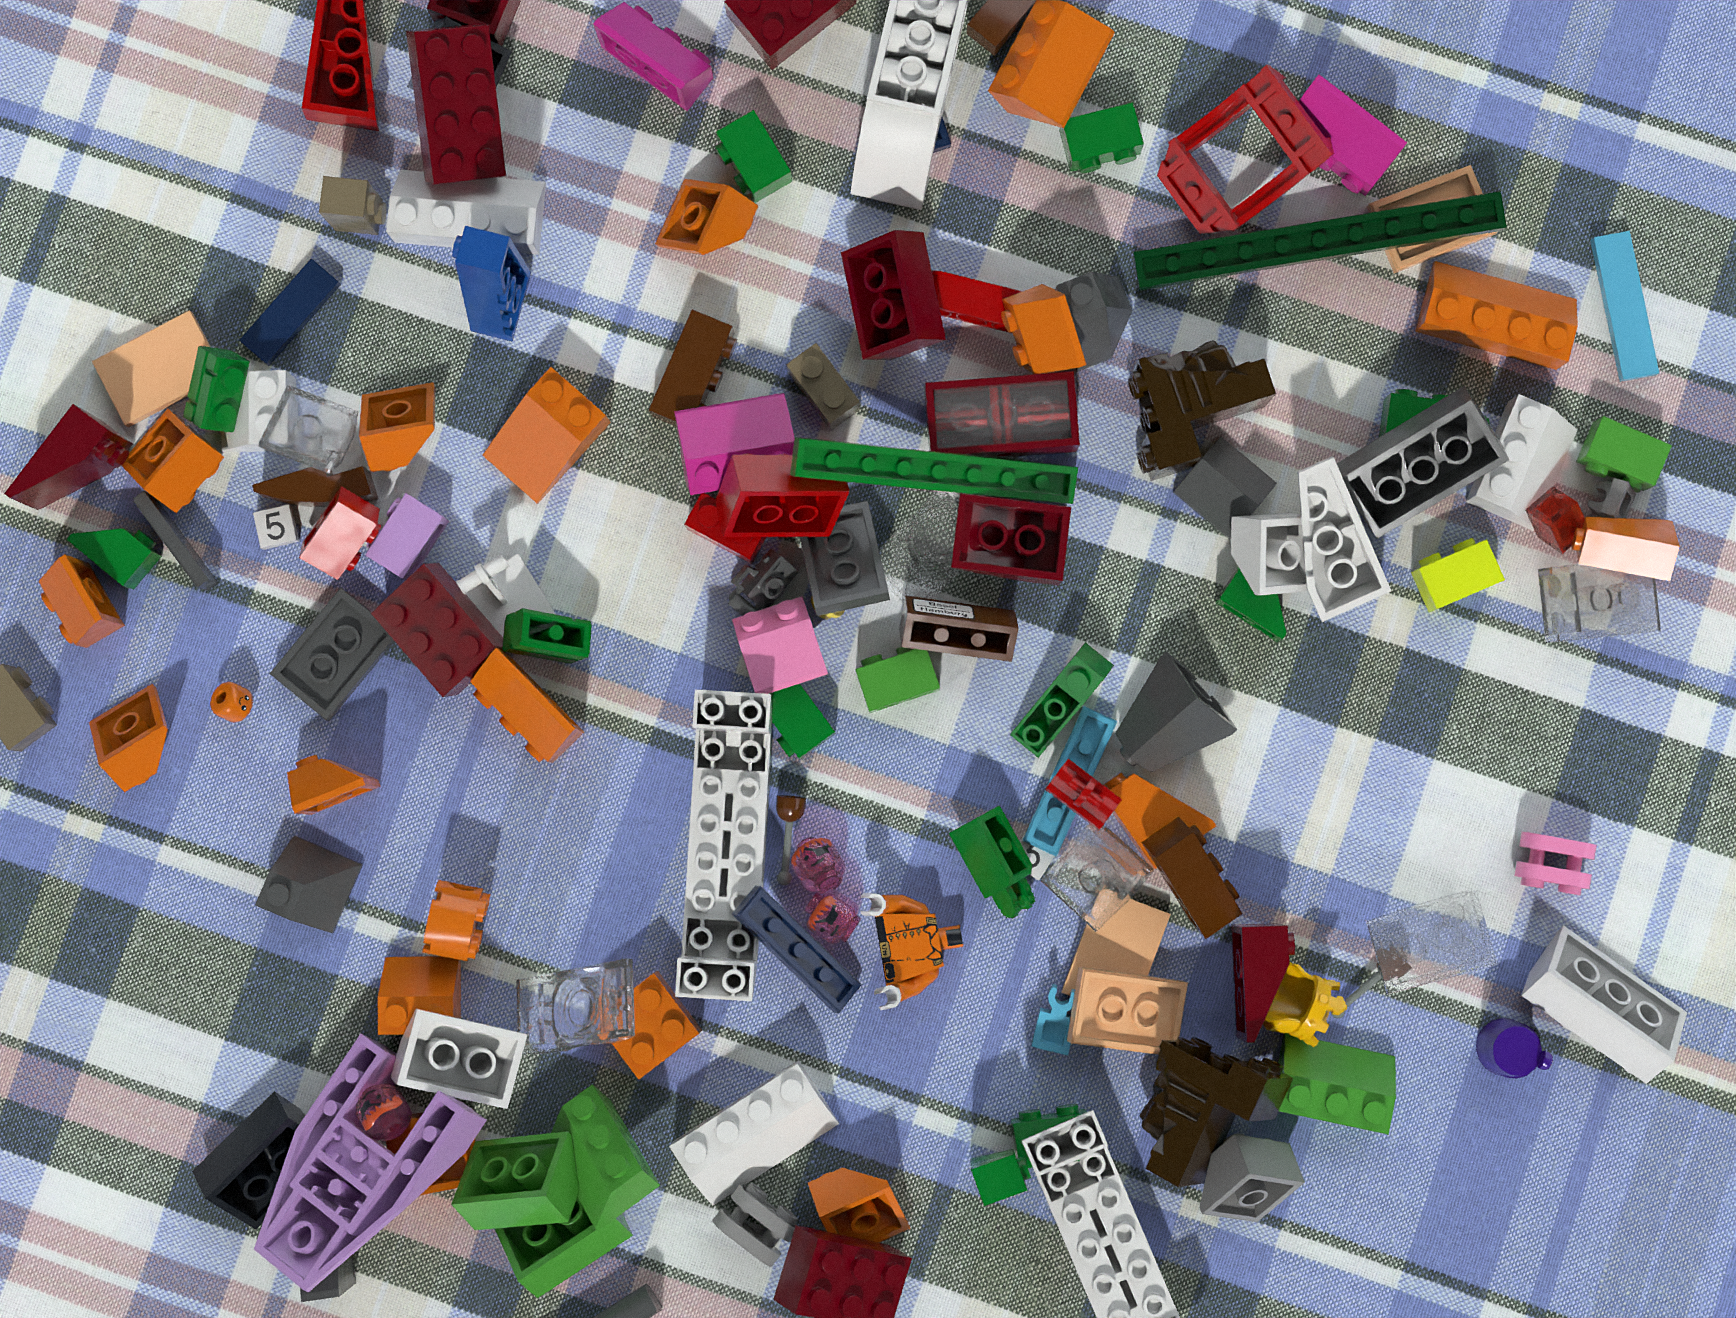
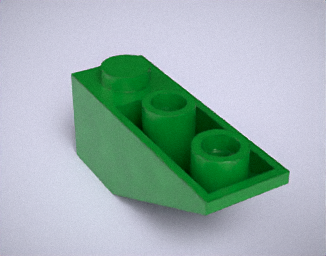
[1010,642,1114,758]

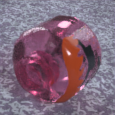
[791,837,846,894]
[804,888,862,944]
[355,1084,412,1142]

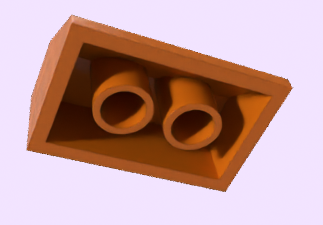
[988,0,1115,128]
[470,648,584,763]

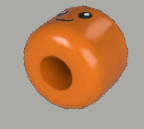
[210,681,253,723]

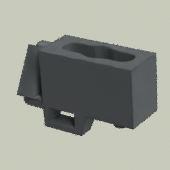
[728,549,799,616]

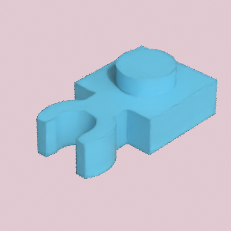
[1031,984,1075,1056]

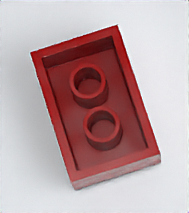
[715,454,850,537]

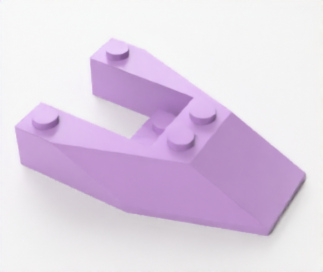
[254,1034,487,1292]

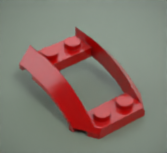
[1157,65,1334,234]

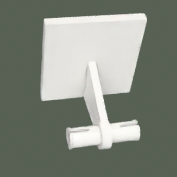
[456,554,555,637]

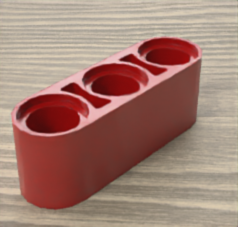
[932,270,1022,334]

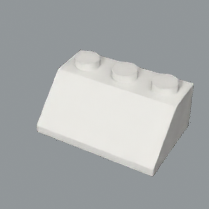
[1466,394,1577,531]
[390,1009,527,1109]

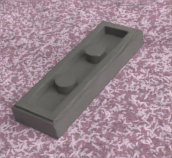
[133,491,219,591]

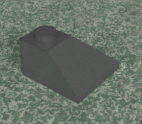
[255,836,363,933]

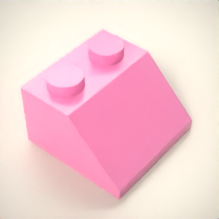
[732,596,828,694]

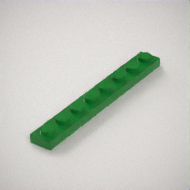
[790,437,1078,504]

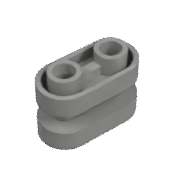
[712,1182,798,1267]

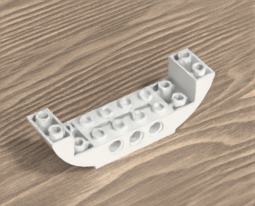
[851,0,969,210]
[675,689,772,1001]
[1021,1110,1180,1318]

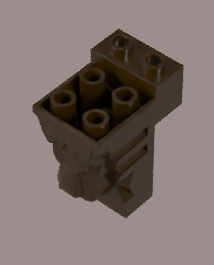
[1128,340,1276,481]
[1139,1037,1293,1187]

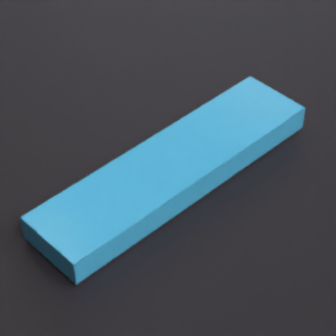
[1590,231,1659,382]
[1022,706,1117,857]

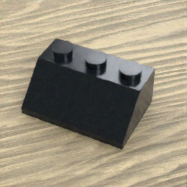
[192,1091,305,1230]

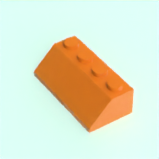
[1415,261,1578,370]

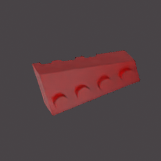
[302,0,379,131]

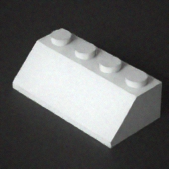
[386,170,546,255]
[1521,925,1687,1084]
[669,1060,839,1206]

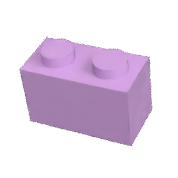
[366,493,449,580]

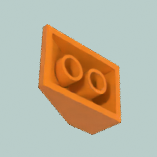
[483,367,611,504]

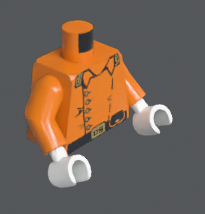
[860,893,963,1010]

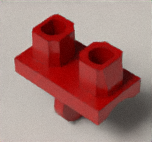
[1045,759,1122,830]

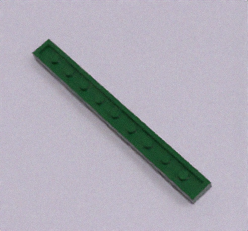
[1133,191,1507,290]

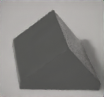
[1173,436,1277,539]

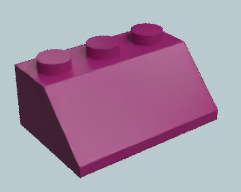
[593,2,713,111]
[1299,74,1407,196]
[674,393,795,495]

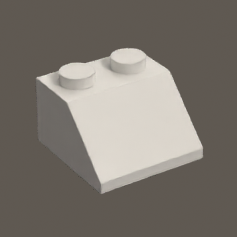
[221,370,296,452]
[1231,513,1308,595]

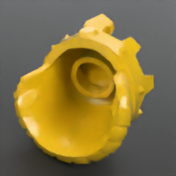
[1263,962,1347,1047]

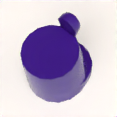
[1476,1018,1553,1079]

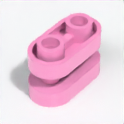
[1514,832,1597,896]

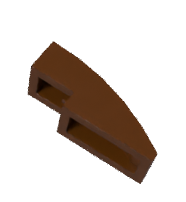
[966,0,1036,56]
[252,463,378,507]

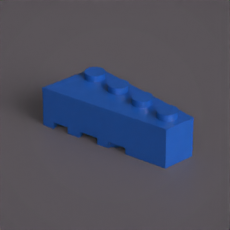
[452,226,532,342]

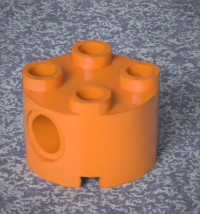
[422,880,491,961]

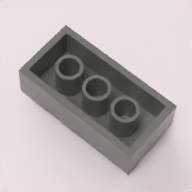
[1336,386,1509,538]

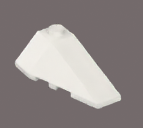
[1297,456,1391,622]

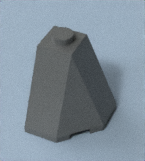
[1055,272,1133,372]
[1115,652,1237,773]

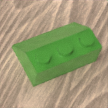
[1278,1033,1396,1135]
[551,1084,660,1231]
[451,1131,580,1230]
[495,1197,633,1298]

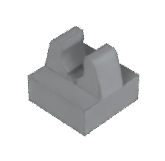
[1588,478,1636,518]

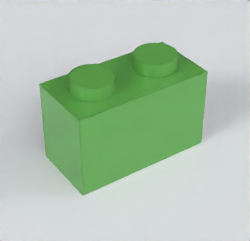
[1576,416,1672,493]
[855,647,940,714]

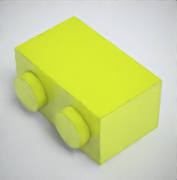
[1411,537,1505,613]

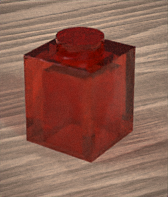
[1525,486,1585,554]

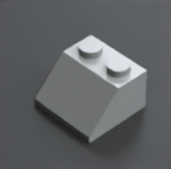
[1199,1134,1305,1222]

